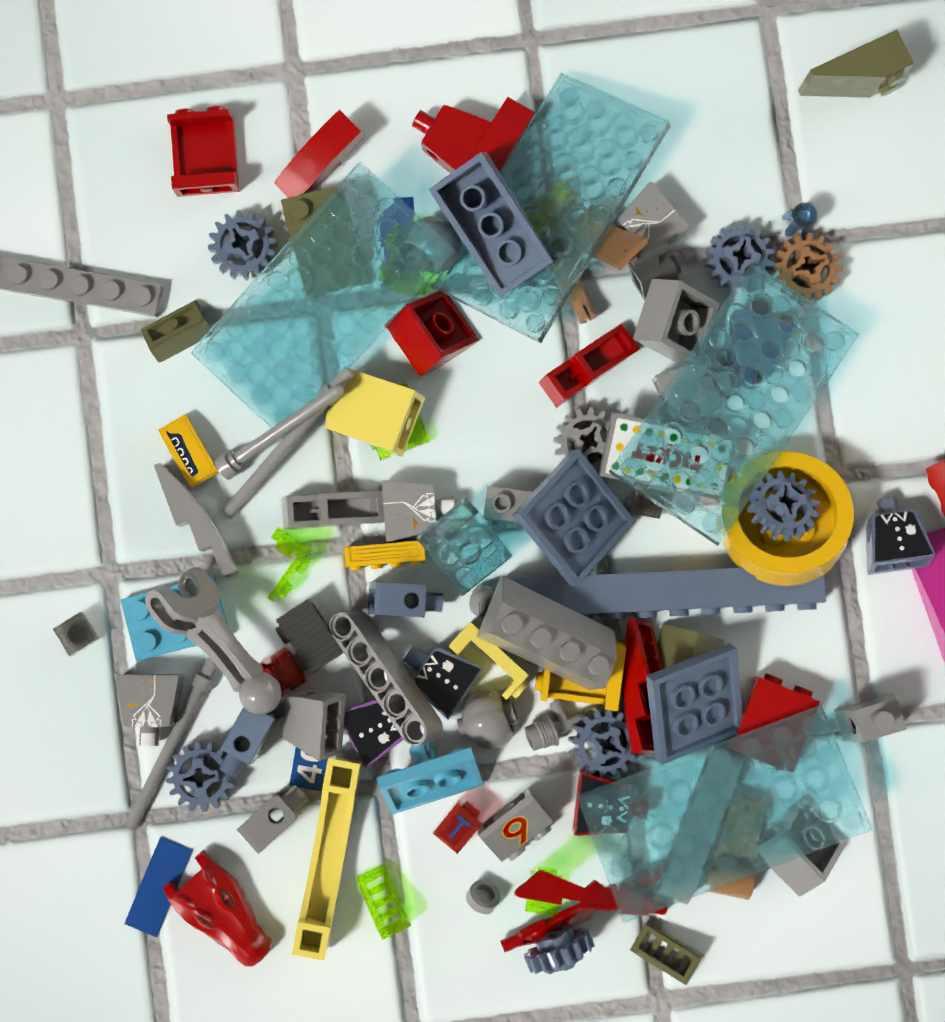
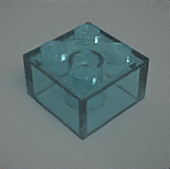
[416,498,513,596]

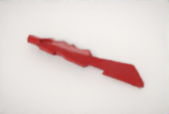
[500,868,664,953]
[514,870,668,915]

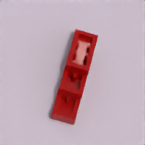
[623,618,663,755]

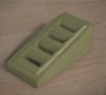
[630,921,704,985]

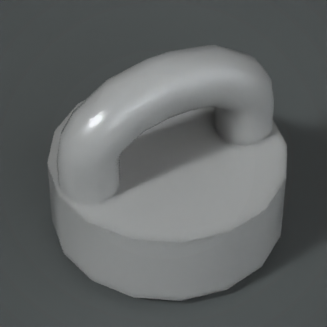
[469,585,495,618]
[465,880,500,915]

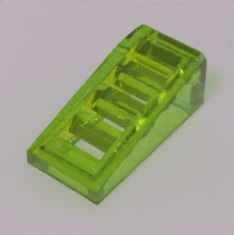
[355,863,412,940]

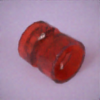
[259,646,307,698]

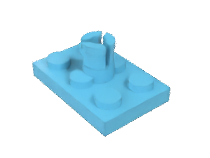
[121,575,228,661]
[377,742,484,815]

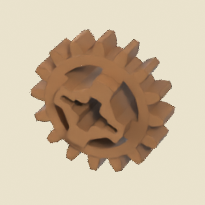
[772,233,843,303]

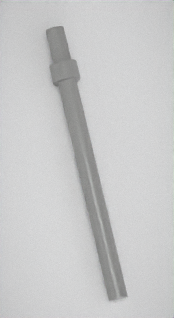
[222,367,354,518]
[124,657,217,830]

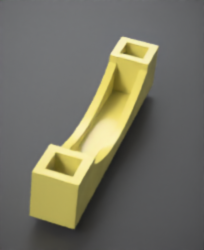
[292,756,362,961]

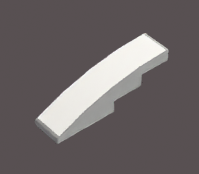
[154,463,239,577]

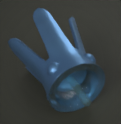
[782,203,817,239]

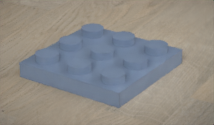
[512,449,635,587]
[646,643,743,765]

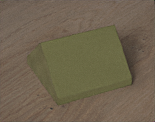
[657,624,725,669]

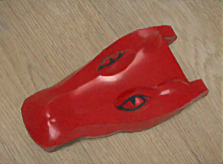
[163,850,272,967]

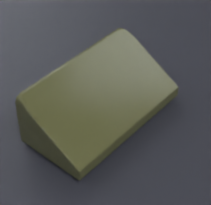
[140,300,213,363]

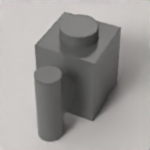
[628,239,681,301]

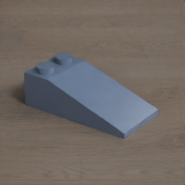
[428,152,554,298]

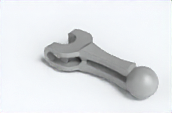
[145,567,282,715]

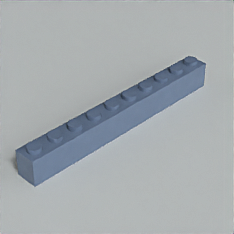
[510,568,826,620]

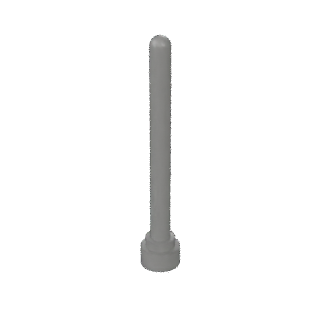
[214,384,344,480]

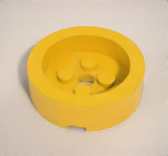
[720,451,854,586]

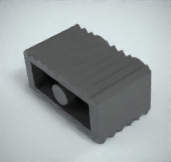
[275,599,344,674]

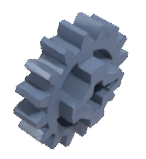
[208,210,278,281]
[705,223,775,293]
[747,471,820,542]
[568,707,636,778]
[166,741,237,812]
[524,927,595,974]

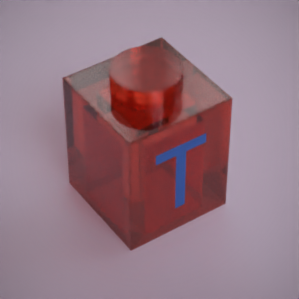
[432,799,482,854]

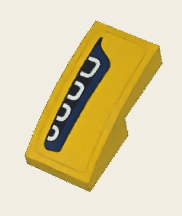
[158,414,219,488]

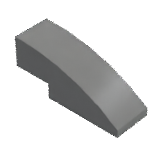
[282,491,384,530]

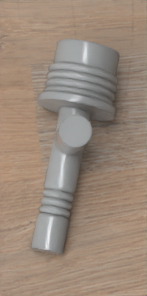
[524,699,604,751]

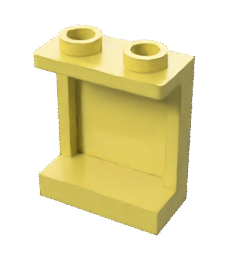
[325,368,425,457]
[448,622,529,700]

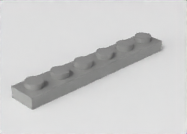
[0,257,163,318]

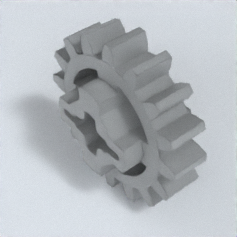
[553,407,610,473]

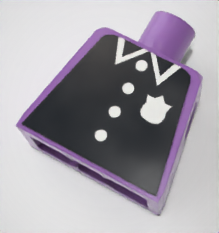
[344,699,405,768]

